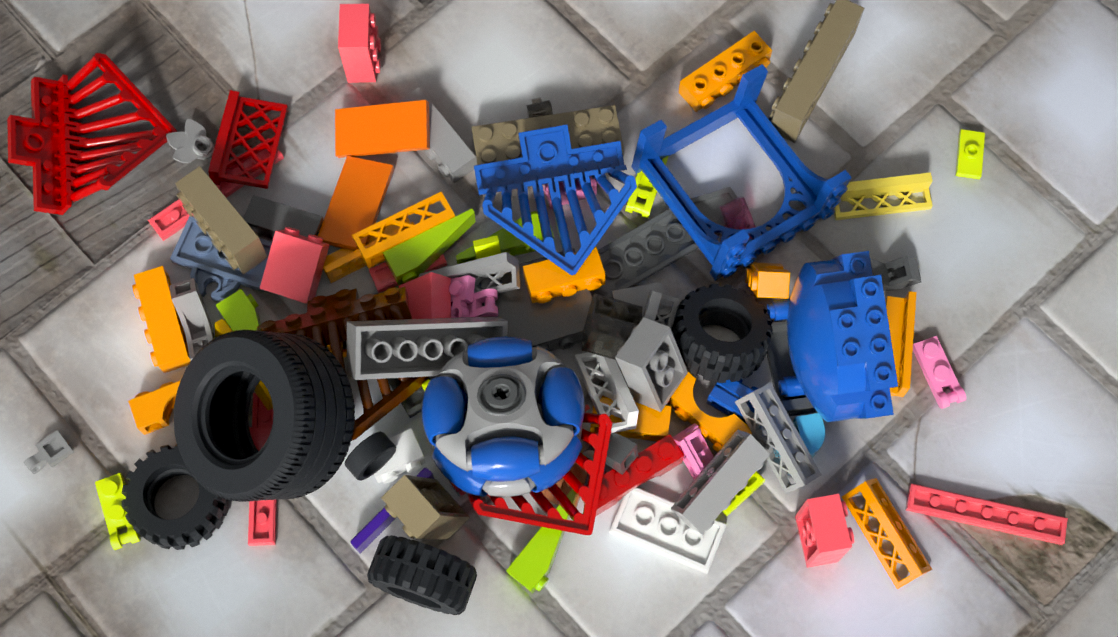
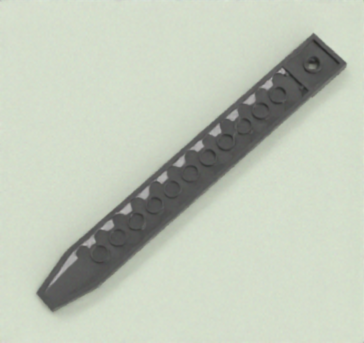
[387,187,744,418]

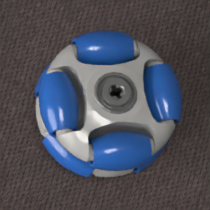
[422,336,585,497]

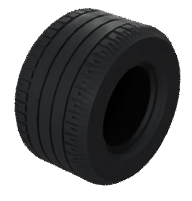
[174,330,355,502]

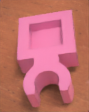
[449,275,476,318]

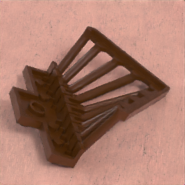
[257,287,429,440]

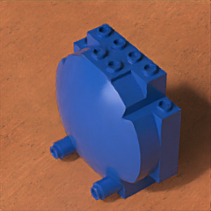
[767,251,898,422]

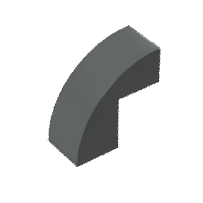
[870,255,922,291]
[584,433,638,475]

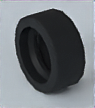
[345,431,396,481]

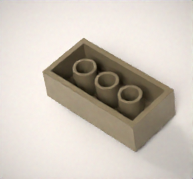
[175,166,268,275]
[381,475,470,539]

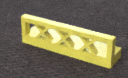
[834,172,933,220]

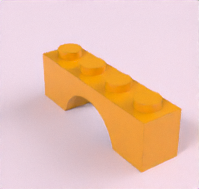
[667,372,752,453]
[128,380,181,435]

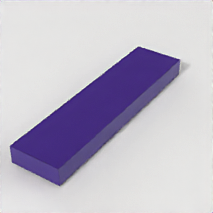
[350,467,435,554]

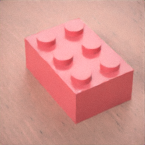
[338,4,381,83]
[795,494,854,568]

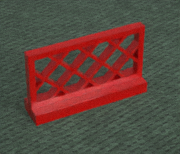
[208,90,288,189]

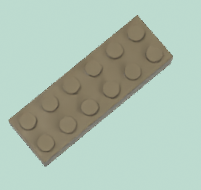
[769,0,865,143]
[471,105,624,165]

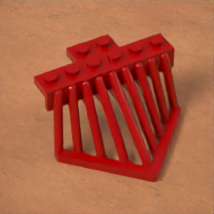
[7,53,177,215]
[448,404,613,535]

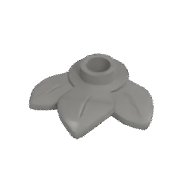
[166,119,214,163]

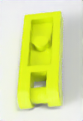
[625,156,669,218]
[95,473,141,550]

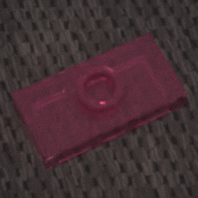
[720,196,756,243]

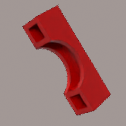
[586,434,684,516]

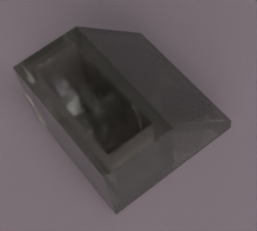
[581,293,643,360]

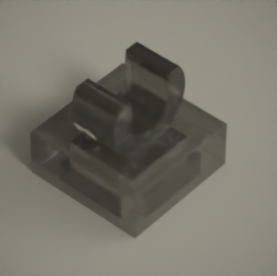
[526,97,553,118]

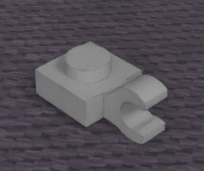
[24,430,74,474]

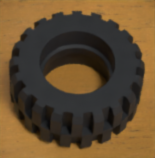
[671,284,773,383]
[121,444,230,550]
[367,535,477,615]

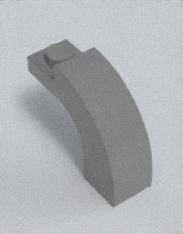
[170,278,215,361]

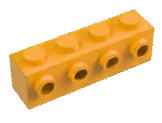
[678,30,772,112]

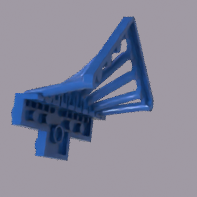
[474,125,637,275]

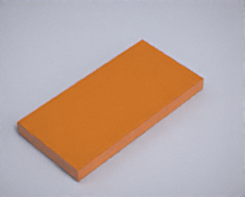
[335,100,430,158]
[318,156,394,251]

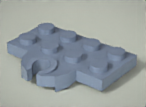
[170,216,272,301]

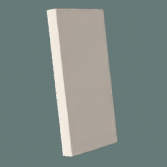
[609,487,727,574]

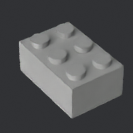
[615,317,688,412]

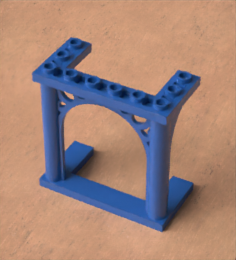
[631,64,852,281]

